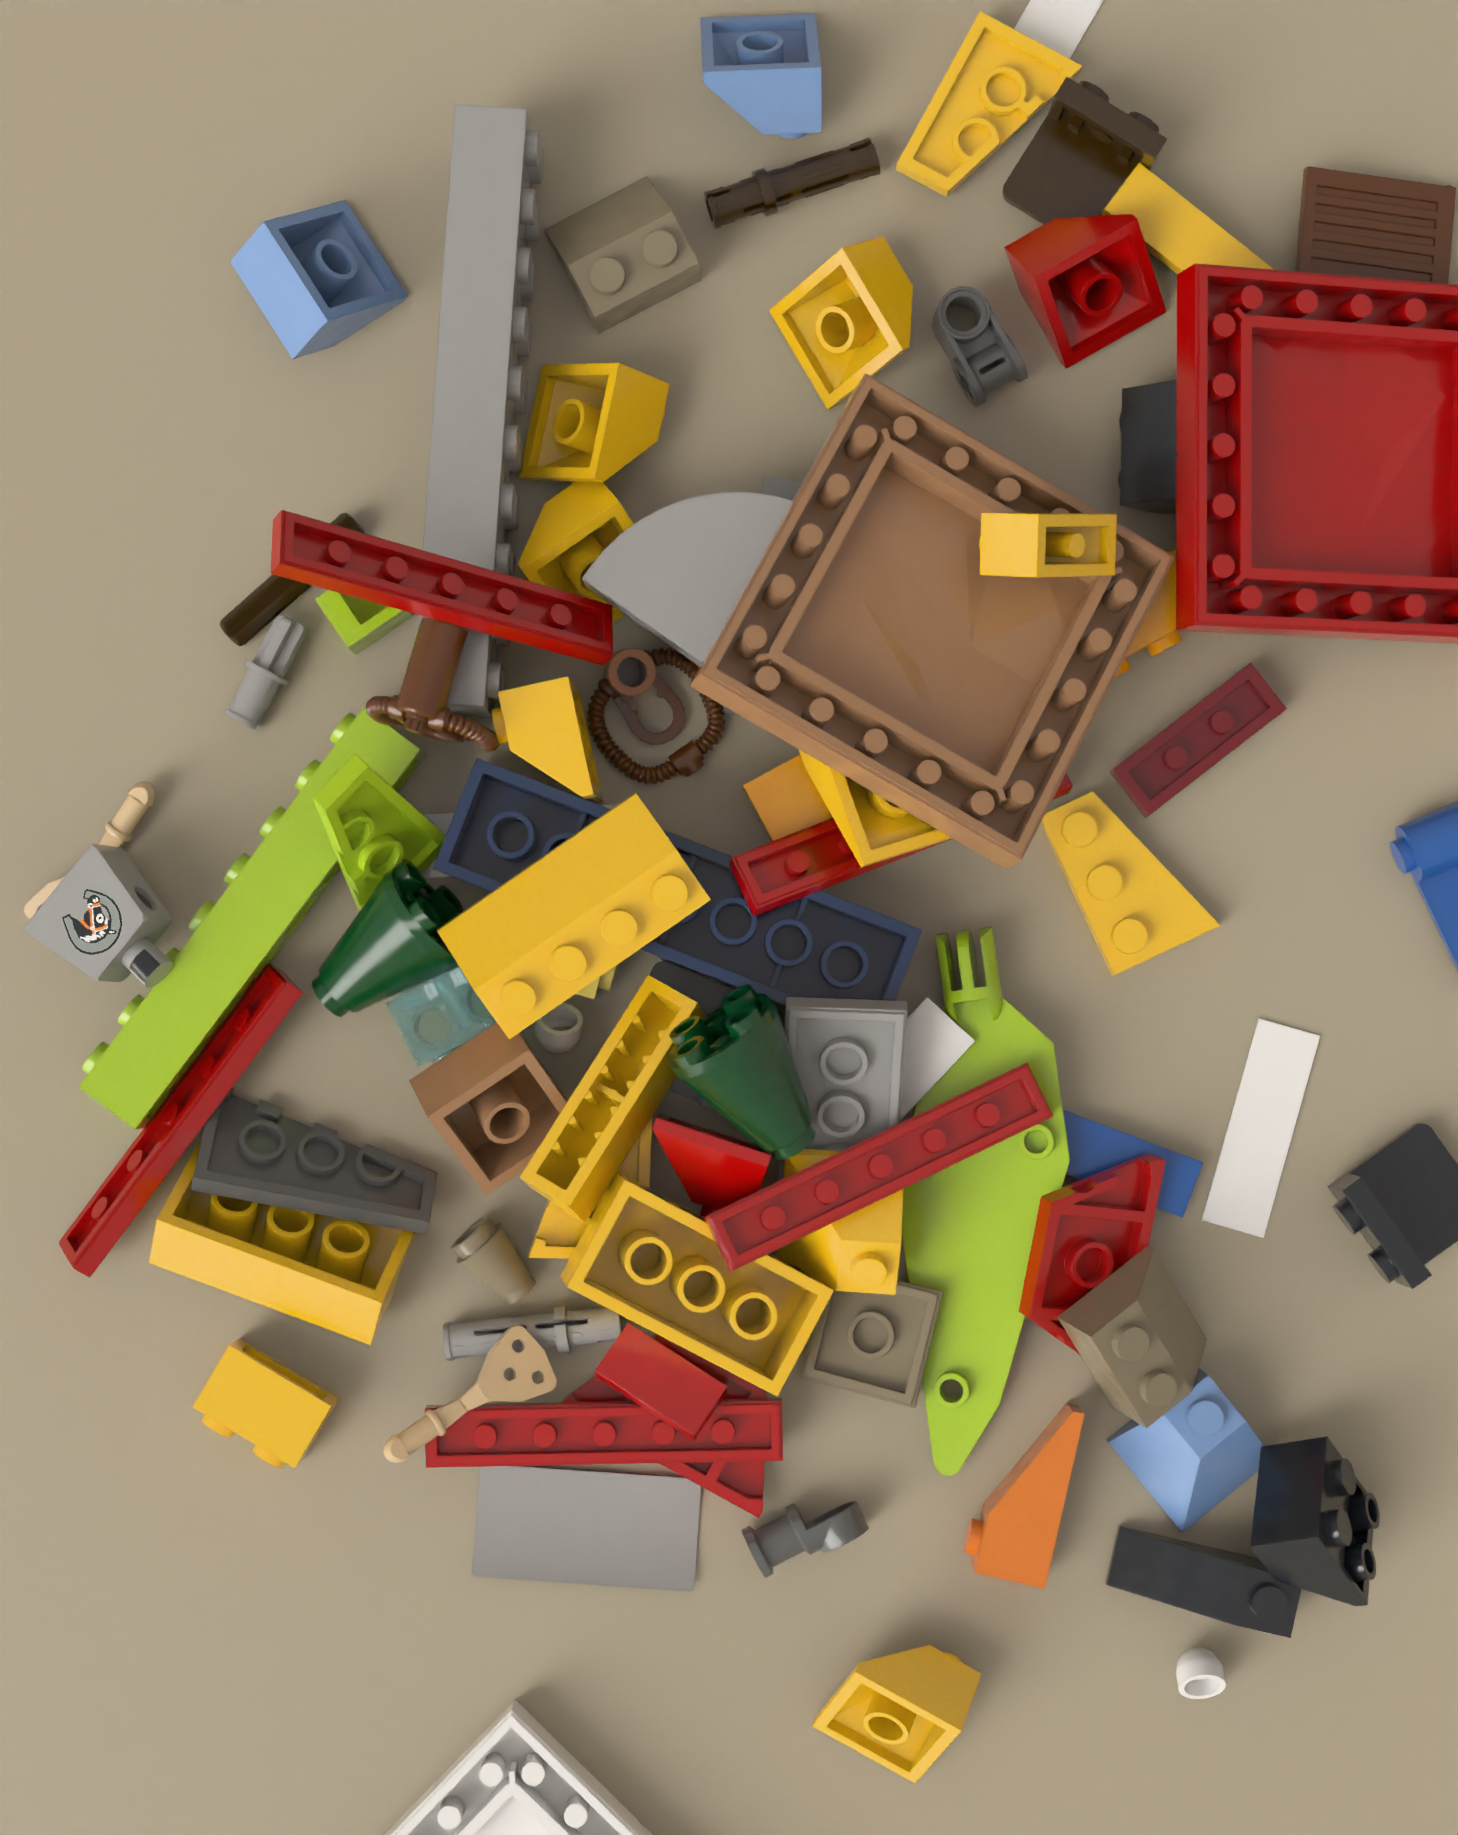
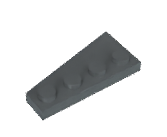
[191,1088,437,1234]

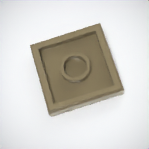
[800,1279,944,1408]

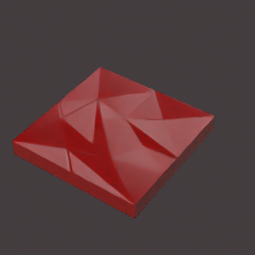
[1176,263,1458,644]

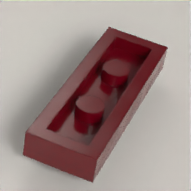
[1109,663,1287,818]

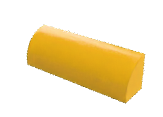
[520,975,706,1223]

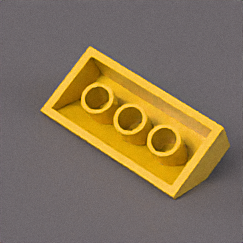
[437,792,711,1039]
[149,1137,416,1345]

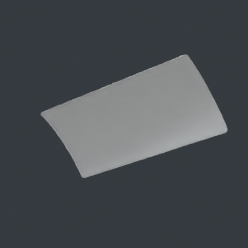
[472,1466,701,1591]

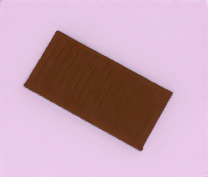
[1295,166,1456,284]

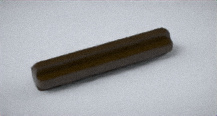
[219,513,365,646]

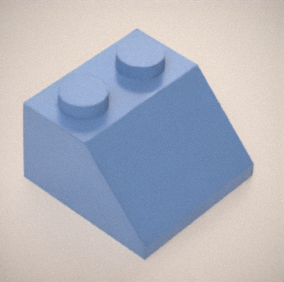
[230,200,408,359]

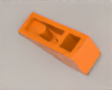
[963,1403,1085,1589]

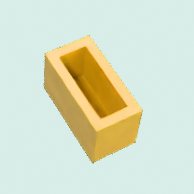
[193,1338,339,1468]

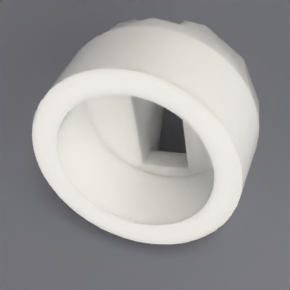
[534,1003,583,1054]
[1176,1647,1226,1699]

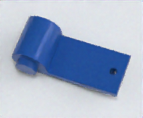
[1390,801,1458,972]

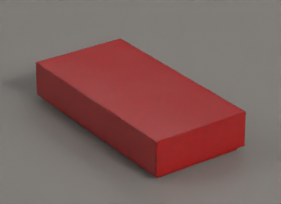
[594,1323,727,1441]

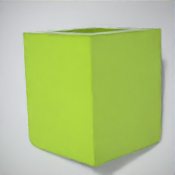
[315,590,413,655]

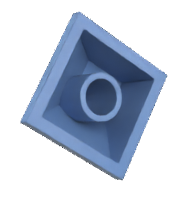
[700,13,822,139]
[1107,1368,1264,1533]

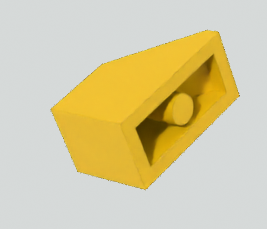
[979,513,1117,578]

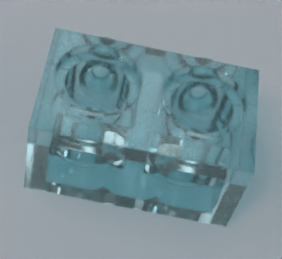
[386,967,496,1067]

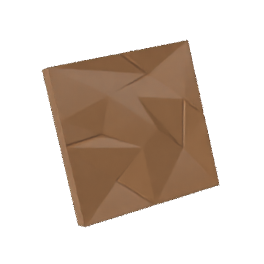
[690,373,1175,870]

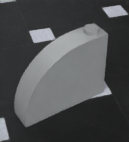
[582,492,792,667]

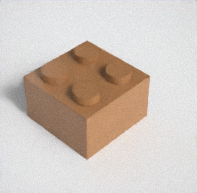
[409,1022,568,1195]

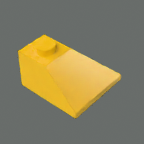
[769,236,913,410]
[518,363,670,482]
[517,482,634,622]
[491,676,604,803]
[776,1149,903,1295]
[812,1645,982,1783]

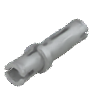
[443,1305,623,1361]

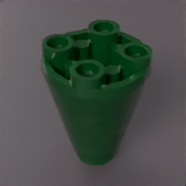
[312,859,464,1017]
[667,984,816,1160]

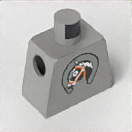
[23,844,173,988]

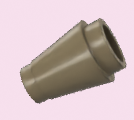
[451,1216,536,1305]

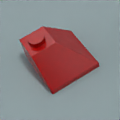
[1004,214,1167,369]
[652,1113,771,1217]

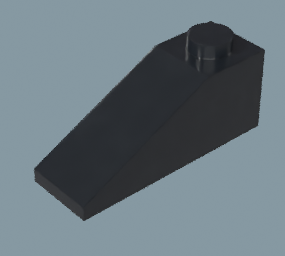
[1106,1525,1301,1638]

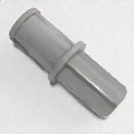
[223,615,307,731]

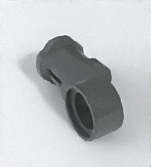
[742,1501,869,1578]

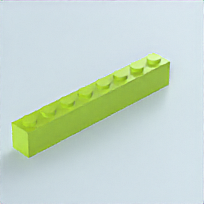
[78,707,427,1130]

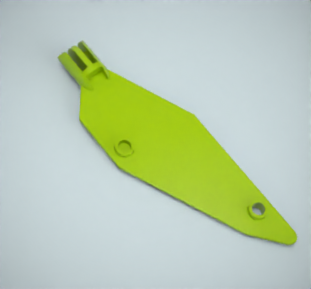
[902,926,1070,1476]

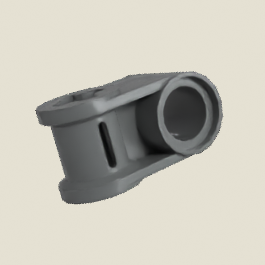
[932,286,1028,407]

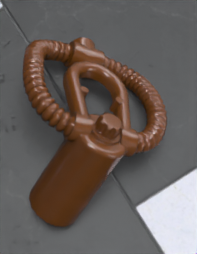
[366,618,500,752]
[587,647,726,785]

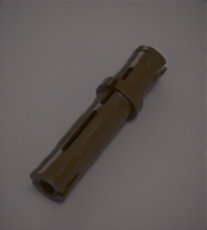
[704,137,881,229]

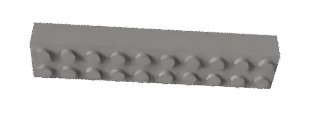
[417,104,544,718]

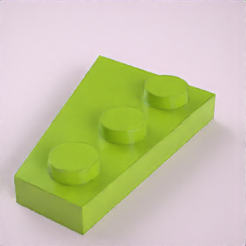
[312,753,446,912]

